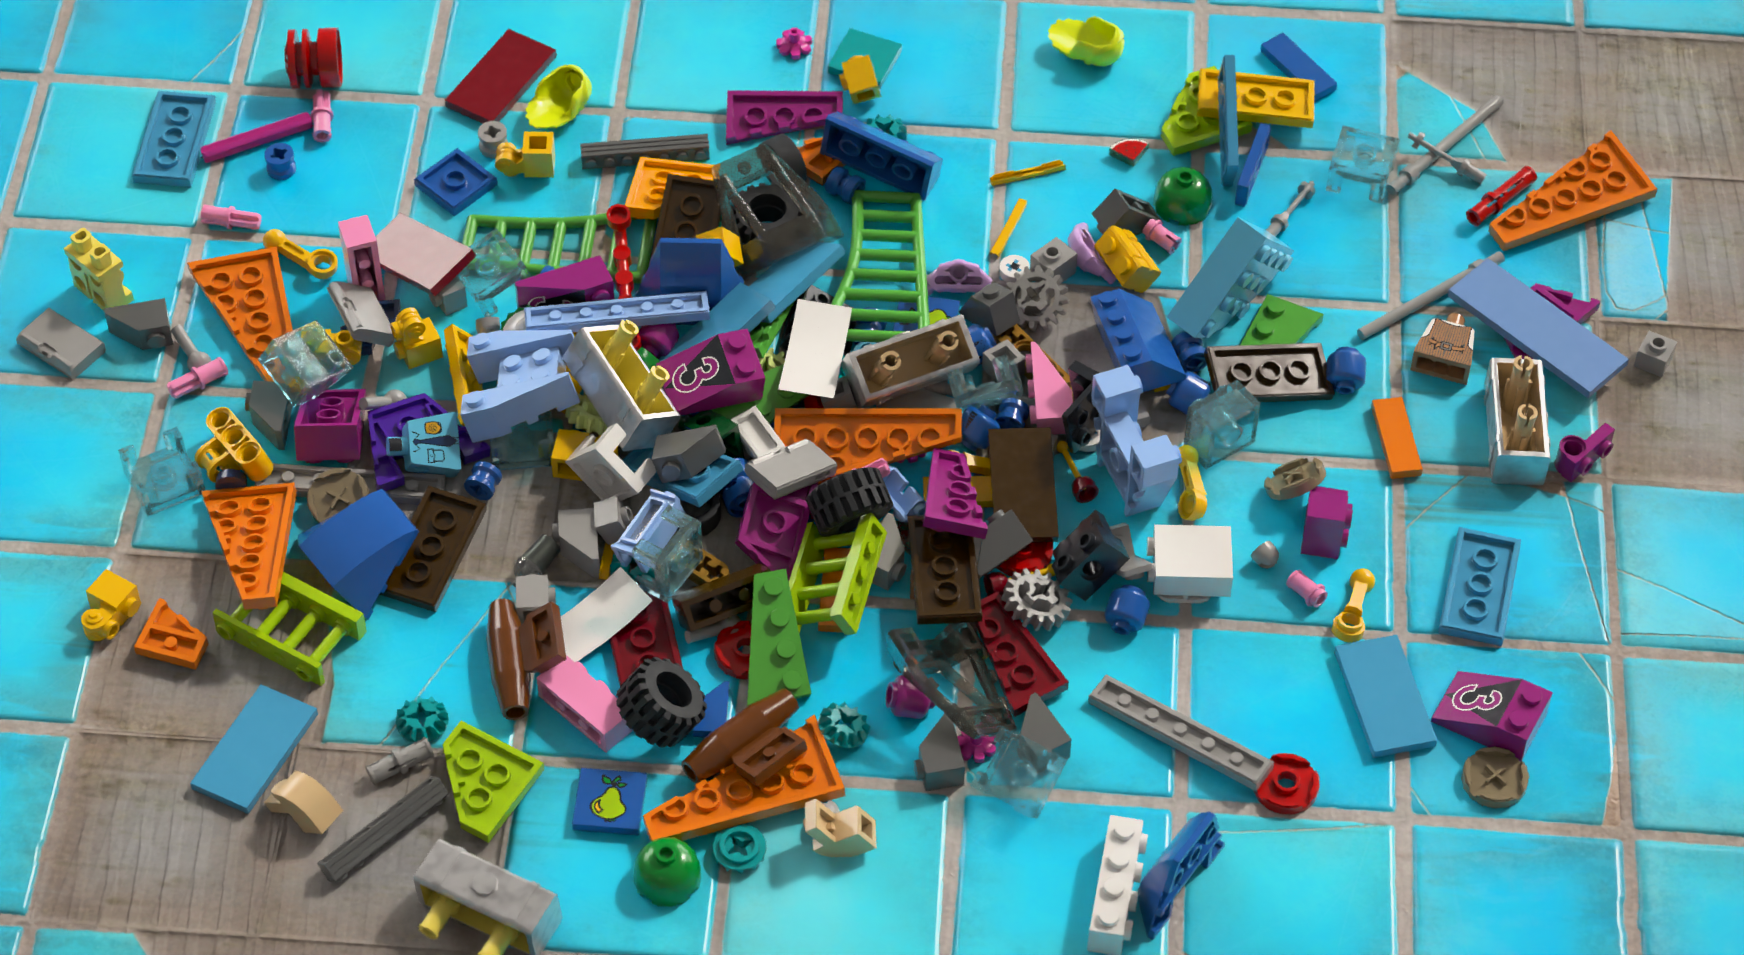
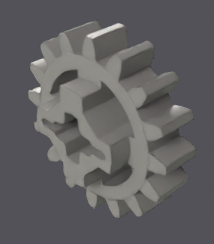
[1006,265,1069,332]
[1002,568,1072,631]

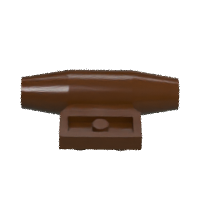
[486,599,567,720]
[681,688,808,787]

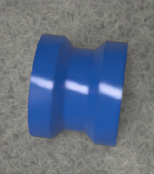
[264,143,296,180]
[995,398,1030,429]
[464,461,502,500]

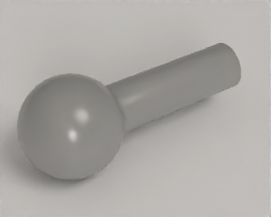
[171,325,211,372]
[359,389,407,410]
[684,615,741,643]

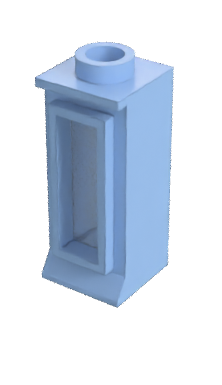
[610,489,687,573]

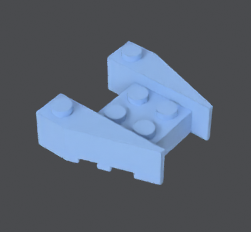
[460,330,580,443]
[1091,365,1182,517]

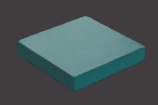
[828,28,902,89]

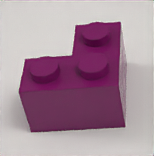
[1300,486,1353,559]

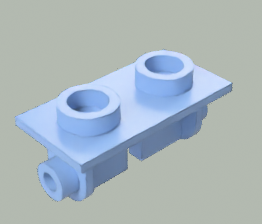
[883,466,926,524]

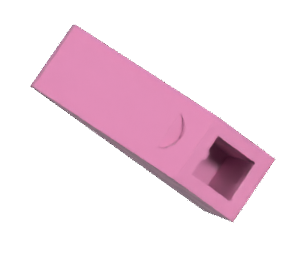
[1025,342,1073,435]

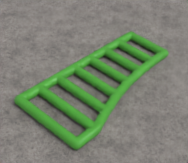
[831,190,930,343]
[462,213,657,284]

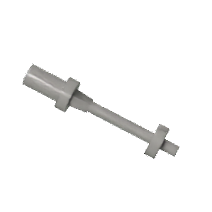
[1407,132,1487,184]
[1266,181,1315,237]

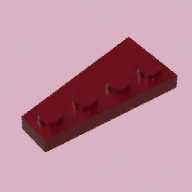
[975,591,1069,717]

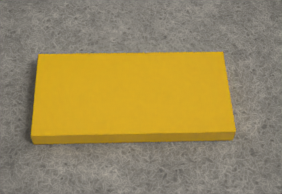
[1197,68,1314,128]

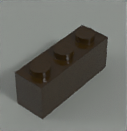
[671,563,771,632]

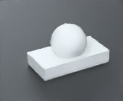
[731,406,786,459]

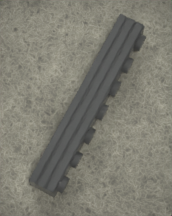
[580,134,710,169]
[317,776,449,882]

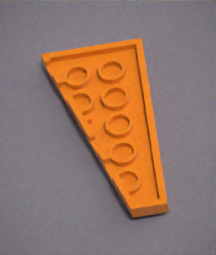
[1488,130,1657,251]
[187,247,304,392]
[774,408,962,486]
[201,482,297,610]
[643,715,845,842]

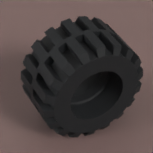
[730,183,804,262]
[806,467,893,536]
[616,657,707,748]

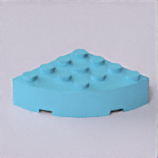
[1167,217,1294,338]

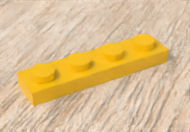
[444,324,483,426]

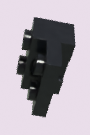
[1051,510,1130,602]

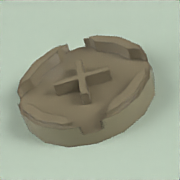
[1264,458,1326,500]
[307,468,370,523]
[1461,747,1529,809]

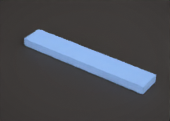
[524,291,710,332]

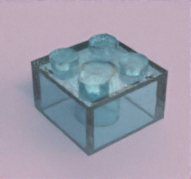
[1183,380,1260,469]

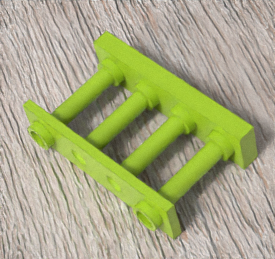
[789,513,887,635]
[212,572,367,686]

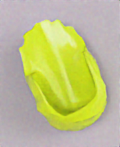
[1048,16,1125,66]
[525,64,592,129]

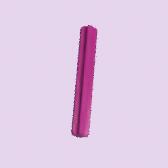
[200,112,313,163]

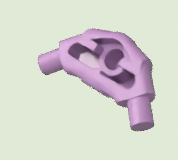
[1067,222,1117,285]
[927,259,992,296]

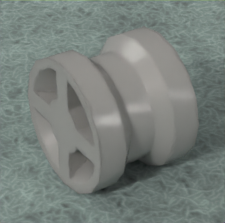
[478,121,508,158]

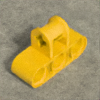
[195,407,273,483]

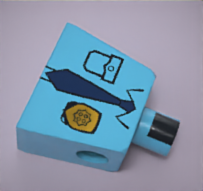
[386,412,461,478]

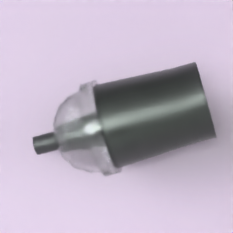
[512,534,561,587]

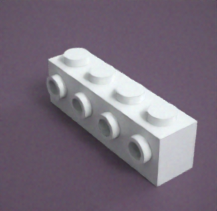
[1087,815,1148,955]

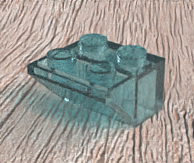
[258,320,353,408]

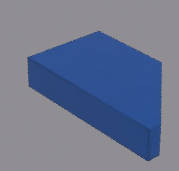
[693,681,730,737]

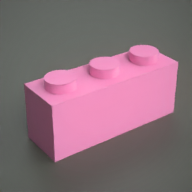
[338,215,386,301]
[536,655,633,753]

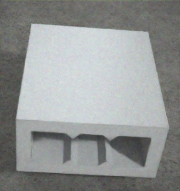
[1147,524,1233,603]

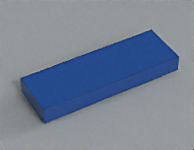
[1260,33,1338,102]
[1235,123,1271,207]

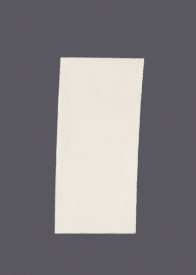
[778,299,852,399]
[561,567,653,662]

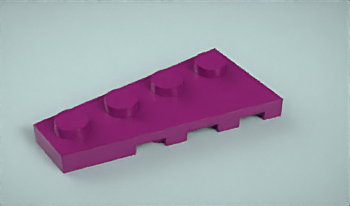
[726,90,843,145]
[923,448,988,539]

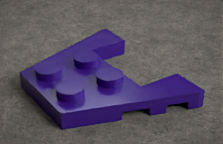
[367,393,490,491]

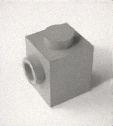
[1030,237,1077,283]
[516,574,556,624]

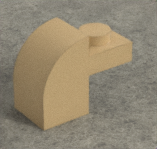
[264,771,344,834]
[803,799,876,857]

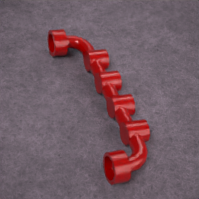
[606,204,641,351]

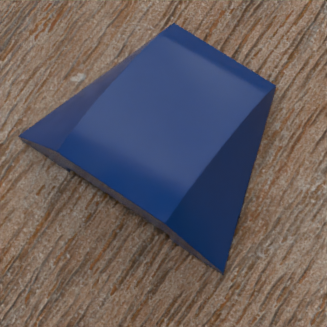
[634,238,744,325]
[298,489,419,620]
[1138,811,1225,940]

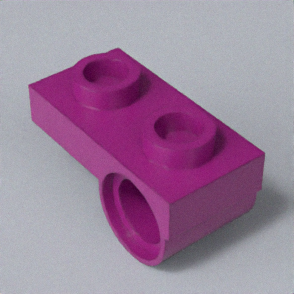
[1555,423,1615,482]

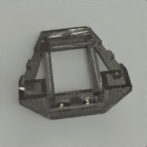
[711,144,844,282]
[887,622,1017,739]

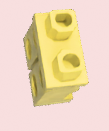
[64,228,134,311]

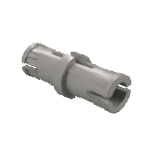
[365,737,434,786]

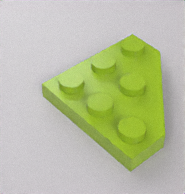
[1161,66,1253,156]
[442,720,544,843]

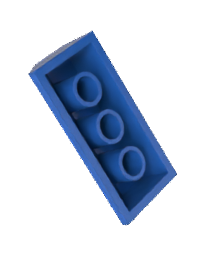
[820,111,943,201]
[1090,288,1186,392]

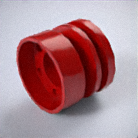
[284,27,343,89]

